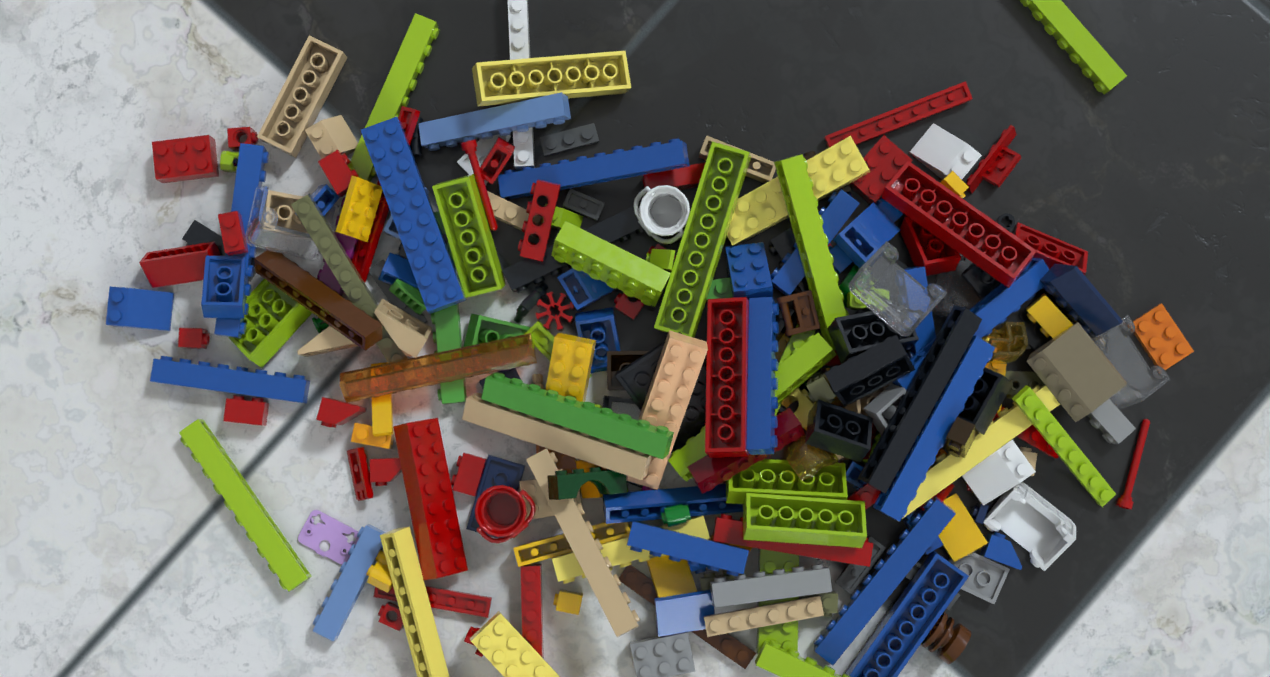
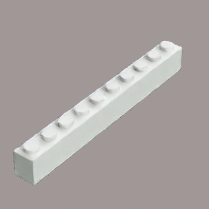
[508,0,535,171]

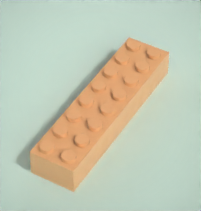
[626,330,708,490]

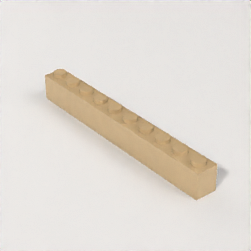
[462,393,652,480]
[526,448,640,637]

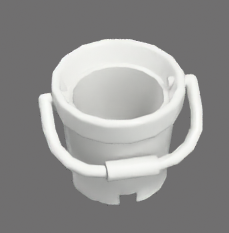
[633,185,690,244]

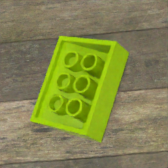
[228,279,312,368]

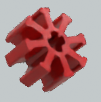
[536,292,574,331]

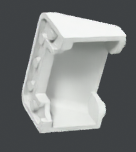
[983,481,1076,571]

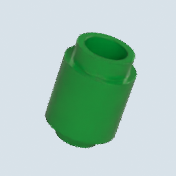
[661,504,691,527]

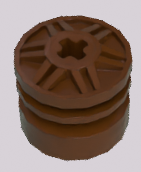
[920,612,971,665]

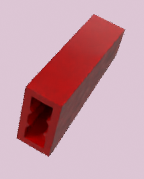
[642,163,705,194]

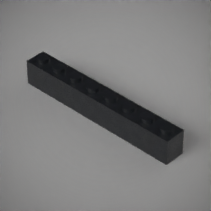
[502,203,646,293]

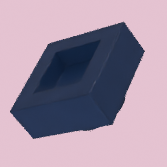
[970,503,989,524]

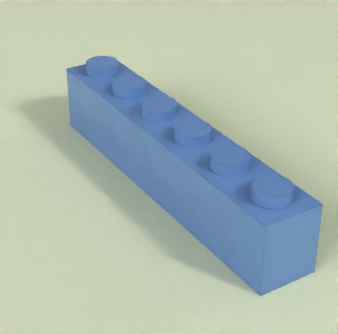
[313,524,386,641]

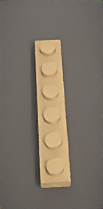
[704,595,824,637]

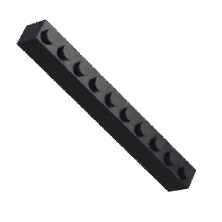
[858,305,982,494]

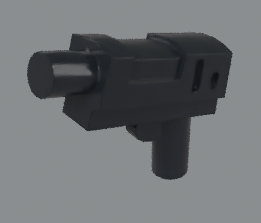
[514,283,548,323]

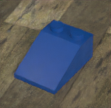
[201,256,246,318]
[106,286,174,331]
[575,307,621,373]

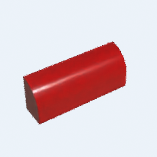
[139,241,221,288]

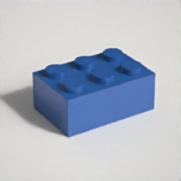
[725,242,773,301]

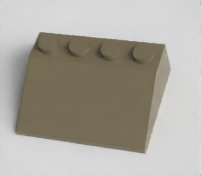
[1027,322,1127,422]

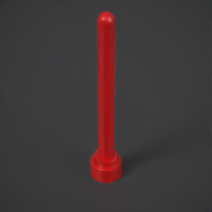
[461,139,498,231]
[1116,419,1150,510]

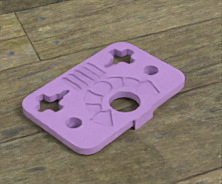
[298,510,359,564]

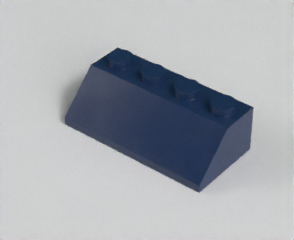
[1040,264,1123,336]

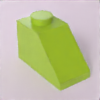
[541,204,583,230]
[646,249,675,273]

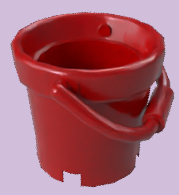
[475,485,536,543]

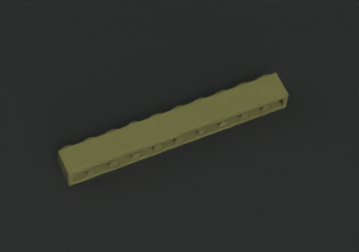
[291,194,411,372]

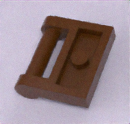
[776,290,820,336]

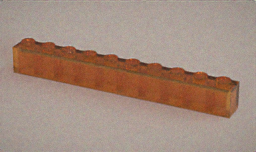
[339,333,537,403]

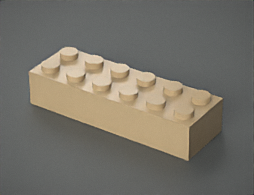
[257,35,347,158]

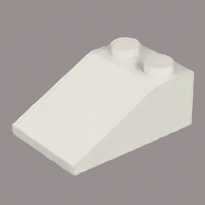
[909,123,982,180]
[962,440,1036,505]

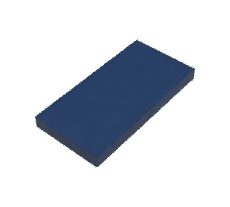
[466,455,526,538]

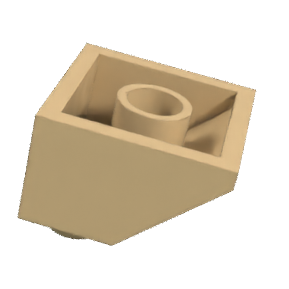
[305,115,358,159]

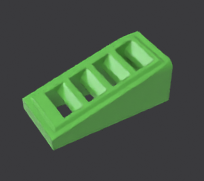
[389,279,426,315]

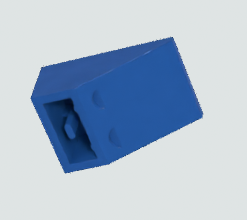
[833,202,900,268]
[557,268,617,312]

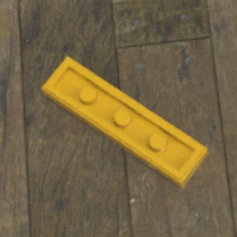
[371,362,393,437]

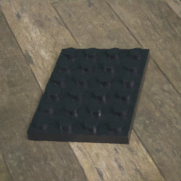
[615,332,706,453]

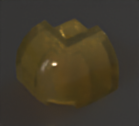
[981,322,1028,364]
[787,435,839,480]

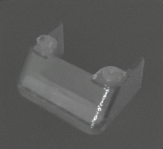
[246,186,339,260]

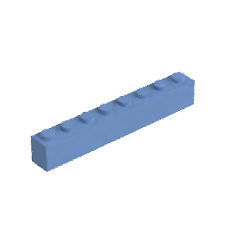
[418,92,571,151]

